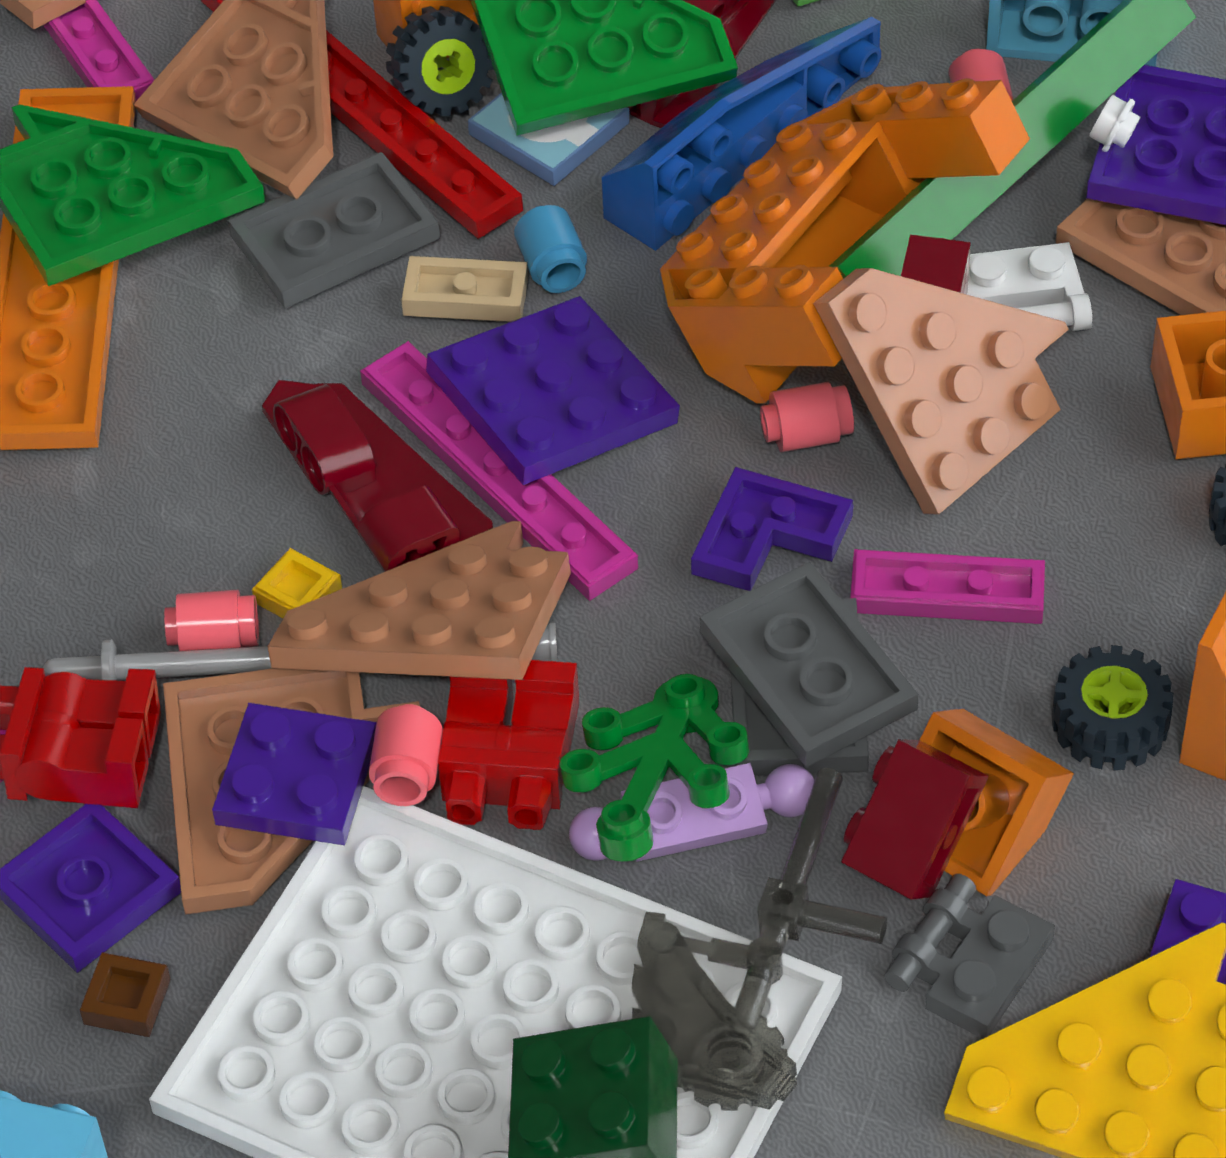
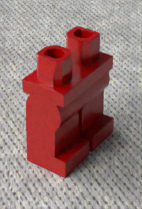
[438,660,579,830]
[0,667,161,809]

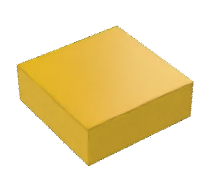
[252,548,342,618]

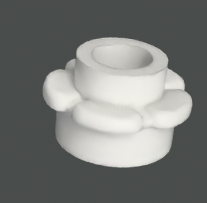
[1089,95,1141,152]

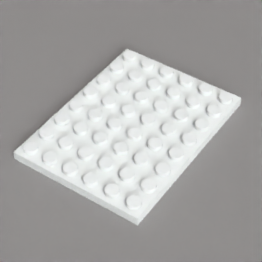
[149,786,842,1158]

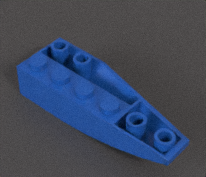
[602,17,881,251]

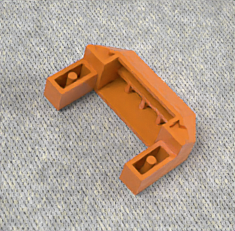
[660,78,1030,403]

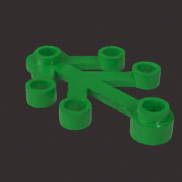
[560,674,749,862]

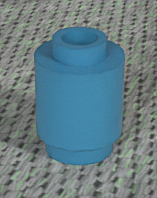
[514,205,587,293]

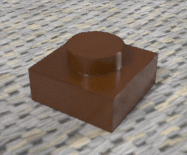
[80,952,171,1037]

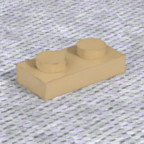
[401,256,528,322]

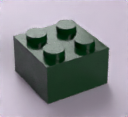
[508,1016,678,1158]

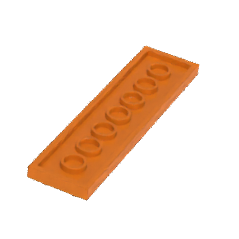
[0,86,136,450]

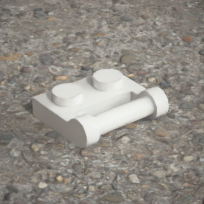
[967,242,1092,331]

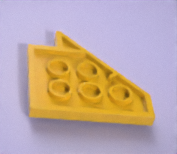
[944,923,1226,1158]

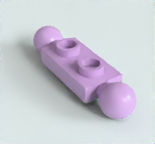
[569,763,817,862]

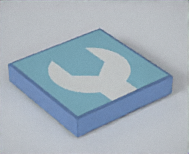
[468,93,629,186]

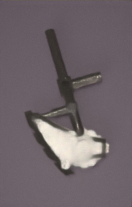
[632,768,887,1111]

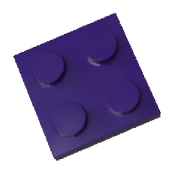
[212,702,376,846]
[0,804,181,973]

